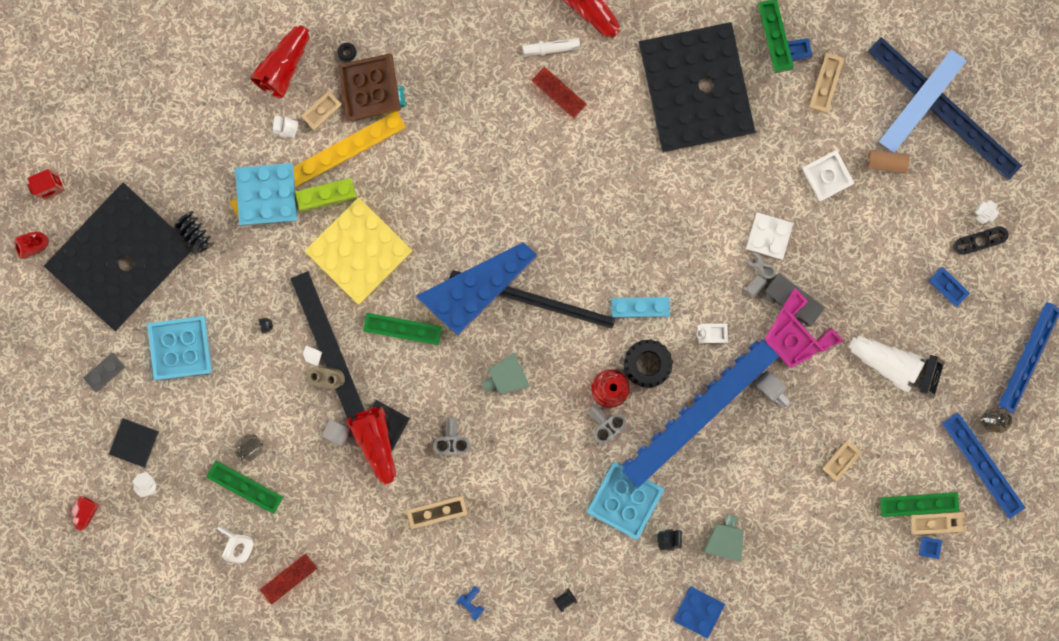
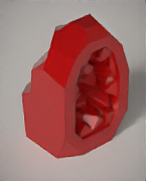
[14,231,49,259]
[72,496,99,531]

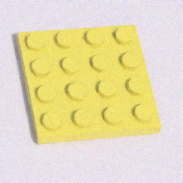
[305,197,413,305]

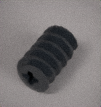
[175,211,214,254]

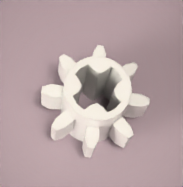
[975,200,999,224]

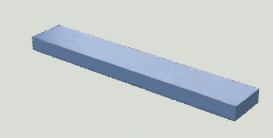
[879,49,967,153]

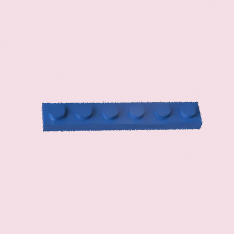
[999,302,1059,414]
[941,412,1026,519]

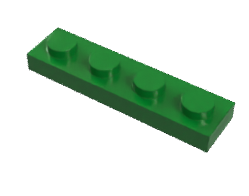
[758,0,794,74]
[363,313,442,346]
[206,460,284,514]
[880,492,960,517]

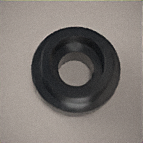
[337,43,357,62]

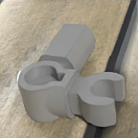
[745,253,776,298]

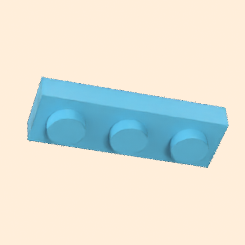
[612,297,670,317]

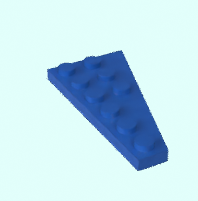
[416,242,537,336]

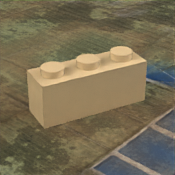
[406,495,468,529]

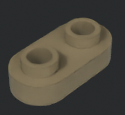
[307,366,345,389]

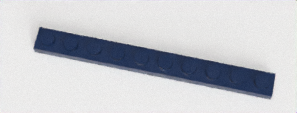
[867,37,1022,180]

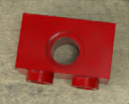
[27,169,65,200]

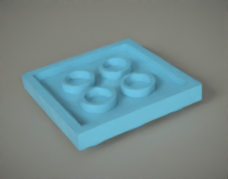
[235,163,298,226]
[147,316,212,381]
[586,461,665,540]

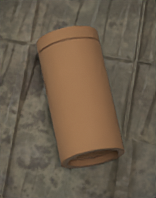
[867,150,909,173]

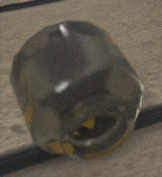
[981,408,1012,433]
[234,434,264,462]

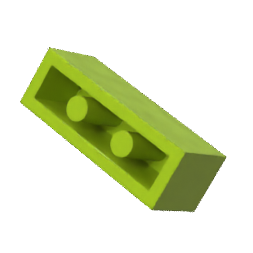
[295,178,357,212]

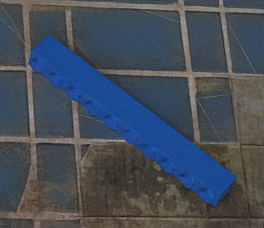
[621,339,779,488]

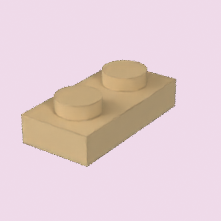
[301,91,343,131]
[821,440,862,482]

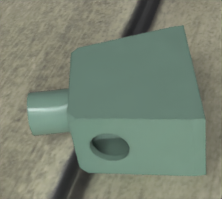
[482,353,530,395]
[704,514,744,562]

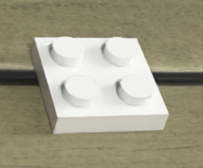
[802,150,855,202]
[746,212,793,260]

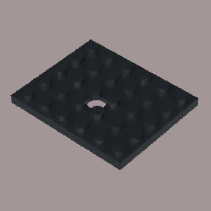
[638,22,756,153]
[44,182,193,332]

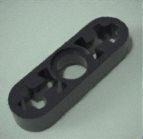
[953,226,1009,255]

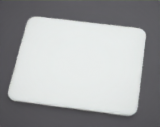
[303,346,322,366]

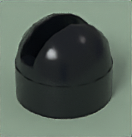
[258,318,273,334]

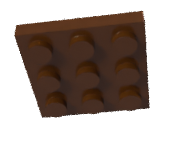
[338,53,401,122]

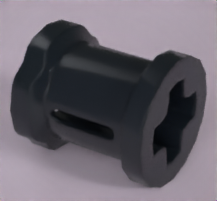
[553,588,578,612]

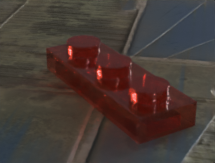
[532,66,587,119]
[260,553,318,605]

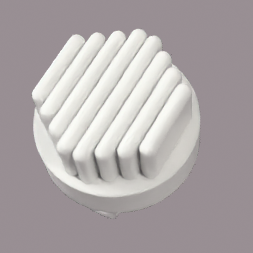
[273,116,298,138]
[133,472,157,498]

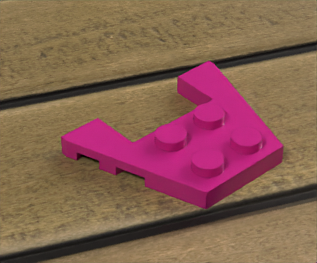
[764,288,844,368]

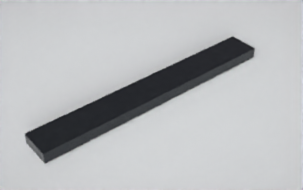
[290,271,365,419]

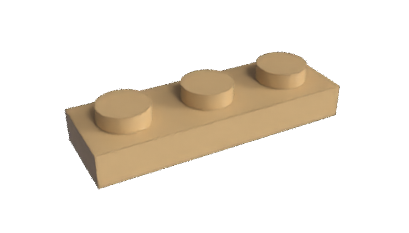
[809,53,844,114]

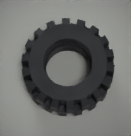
[624,339,673,388]

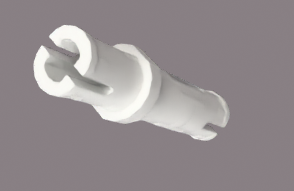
[522,37,580,57]

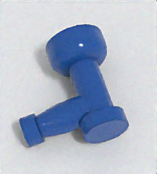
[456,586,485,621]

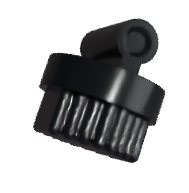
[657,529,682,551]

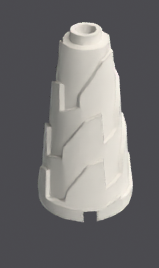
[849,336,926,393]

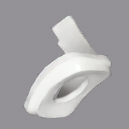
[217,527,253,563]

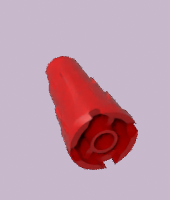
[563,0,620,39]
[250,25,310,99]
[591,369,630,408]
[346,407,396,485]

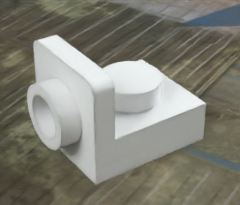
[697,324,728,344]

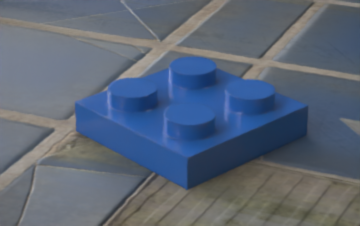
[673,586,725,639]

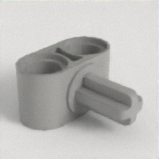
[753,371,790,408]
[588,404,626,444]
[433,417,471,455]
[322,418,360,447]

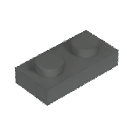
[83,353,125,392]

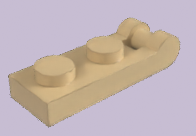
[910,512,966,535]

